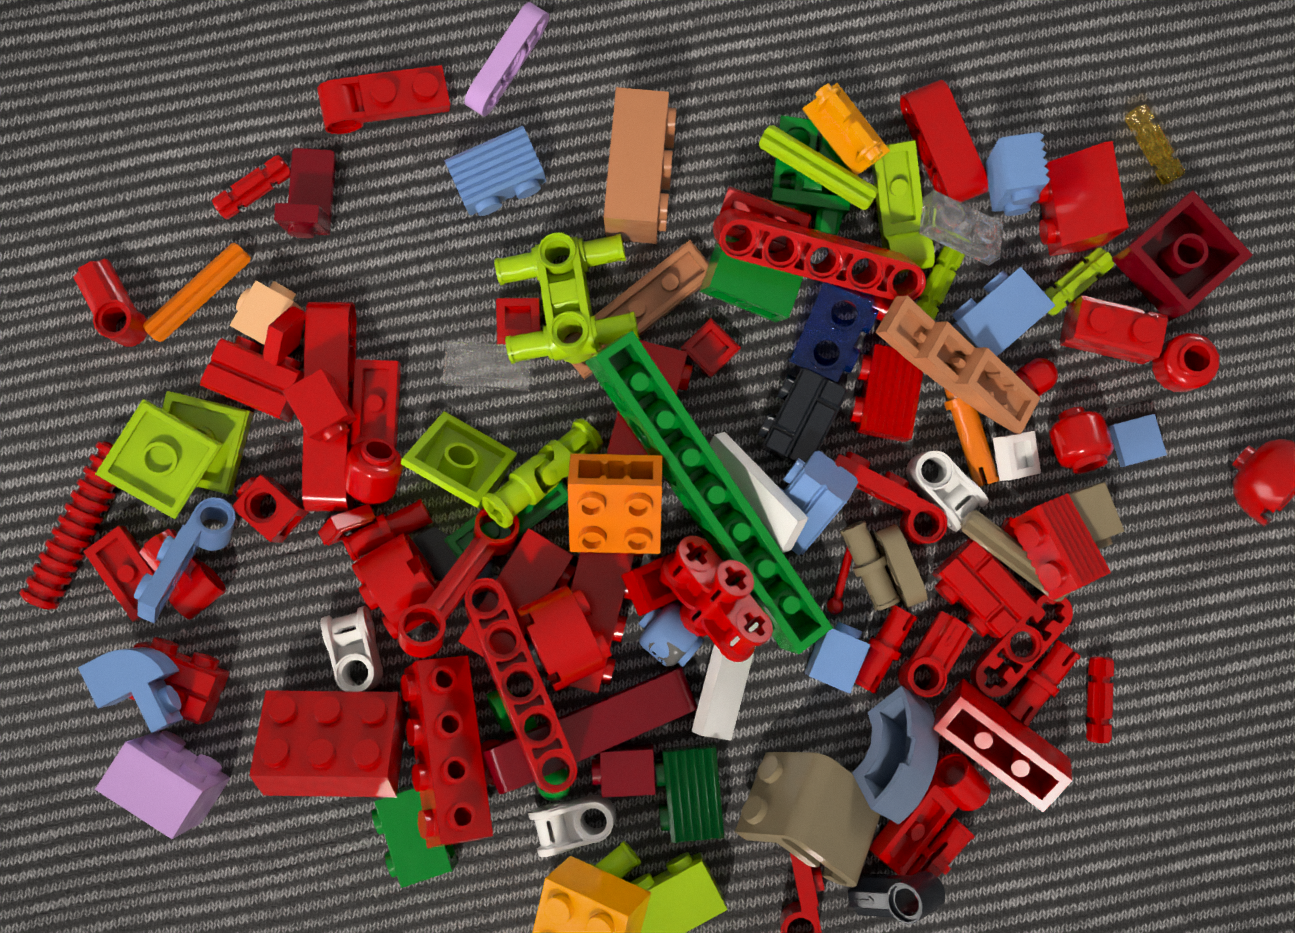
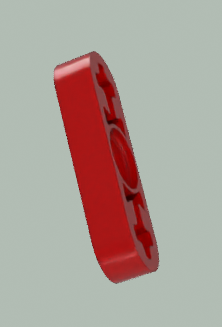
[971,593,1073,697]

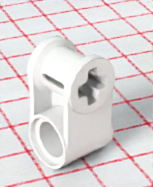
[906,451,989,532]
[321,606,383,692]
[528,795,616,857]

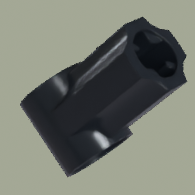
[847,871,945,924]

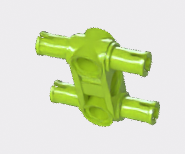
[494,233,640,364]

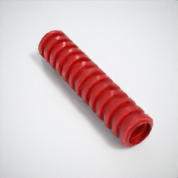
[19,441,117,610]

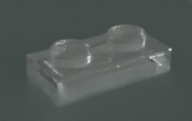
[919,190,1004,266]
[442,340,532,391]

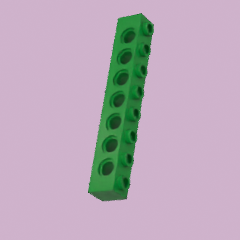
[585,331,833,655]

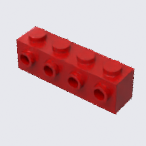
[401,655,493,848]

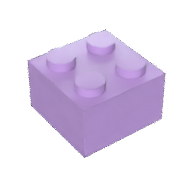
[95,731,230,839]

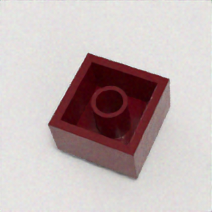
[1112,190,1253,322]

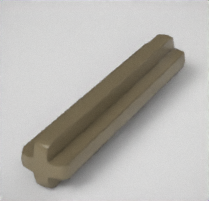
[960,510,1069,602]

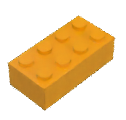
[532,856,651,933]

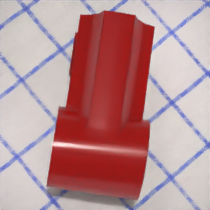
[73,259,148,347]
[139,528,227,620]
[898,611,974,697]

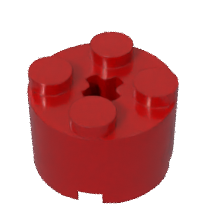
[351,532,440,640]
[517,585,612,692]

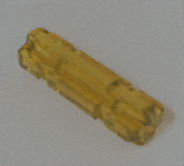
[1125,104,1185,185]

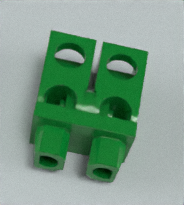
[770,115,850,236]

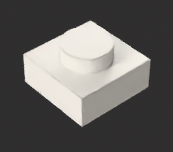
[993,431,1041,481]

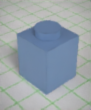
[804,622,870,694]

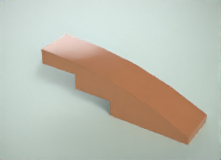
[875,296,1040,434]

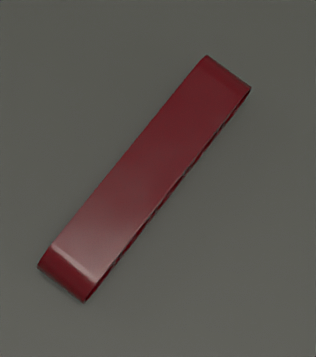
[482,666,698,794]

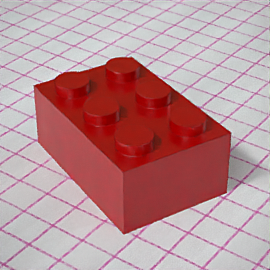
[249,690,407,797]

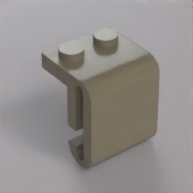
[735,752,881,887]

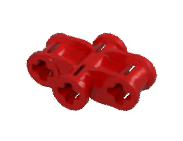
[660,536,773,662]

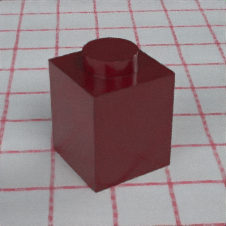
[592,744,655,798]

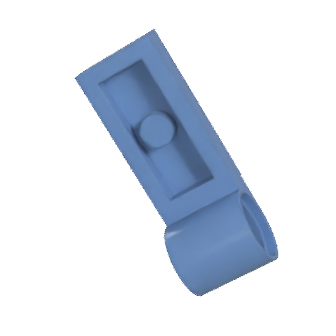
[134,497,235,623]

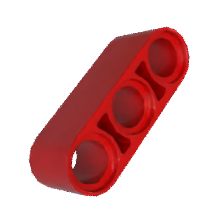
[900,79,988,208]

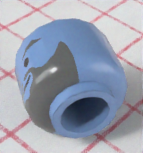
[638,602,704,667]

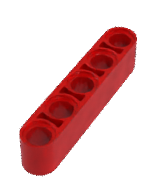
[713,209,926,300]
[302,302,357,512]
[465,578,577,794]

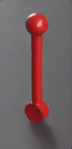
[827,547,852,614]

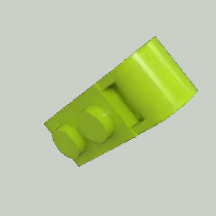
[871,140,935,273]

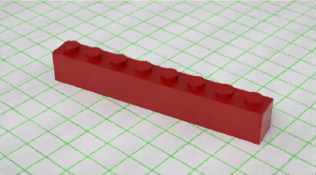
[547,340,693,693]

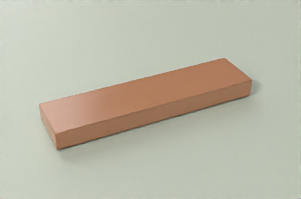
[563,240,709,380]

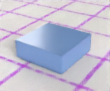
[1108,414,1167,467]

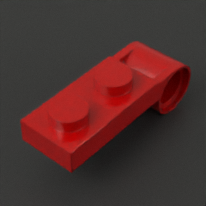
[317,65,450,134]
[832,452,947,544]
[869,753,990,875]
[780,853,825,933]

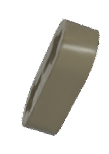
[874,524,928,609]

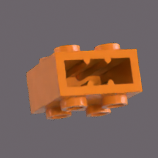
[568,454,662,554]

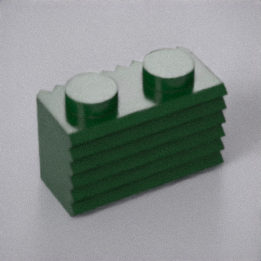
[655,743,725,843]

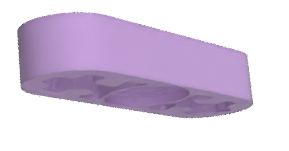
[465,2,549,116]

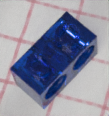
[789,282,879,382]

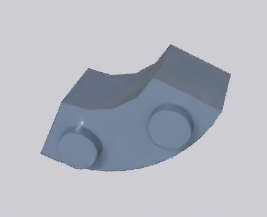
[852,686,939,824]

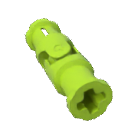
[482,418,603,528]

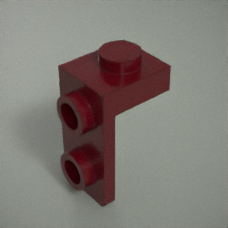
[274,148,336,238]

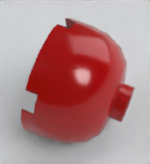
[1232,439,1295,527]

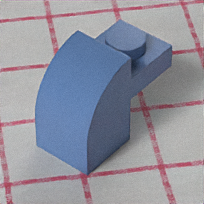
[78,647,183,733]

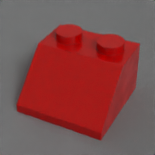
[1035,141,1129,256]

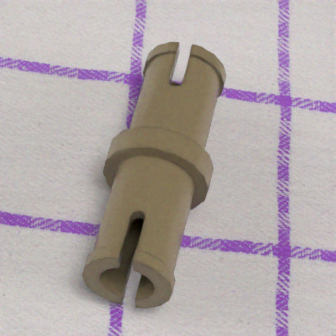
[840,520,901,611]

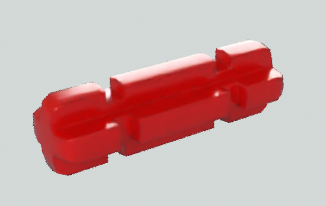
[212,155,291,219]
[1086,656,1114,744]

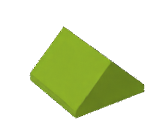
[400,411,517,510]

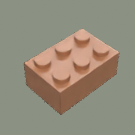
[604,87,677,244]

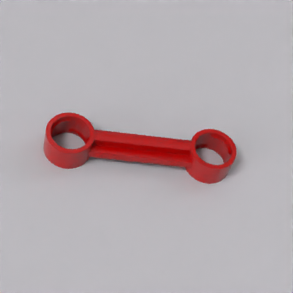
[398,508,519,658]

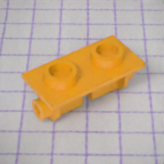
[802,83,890,176]

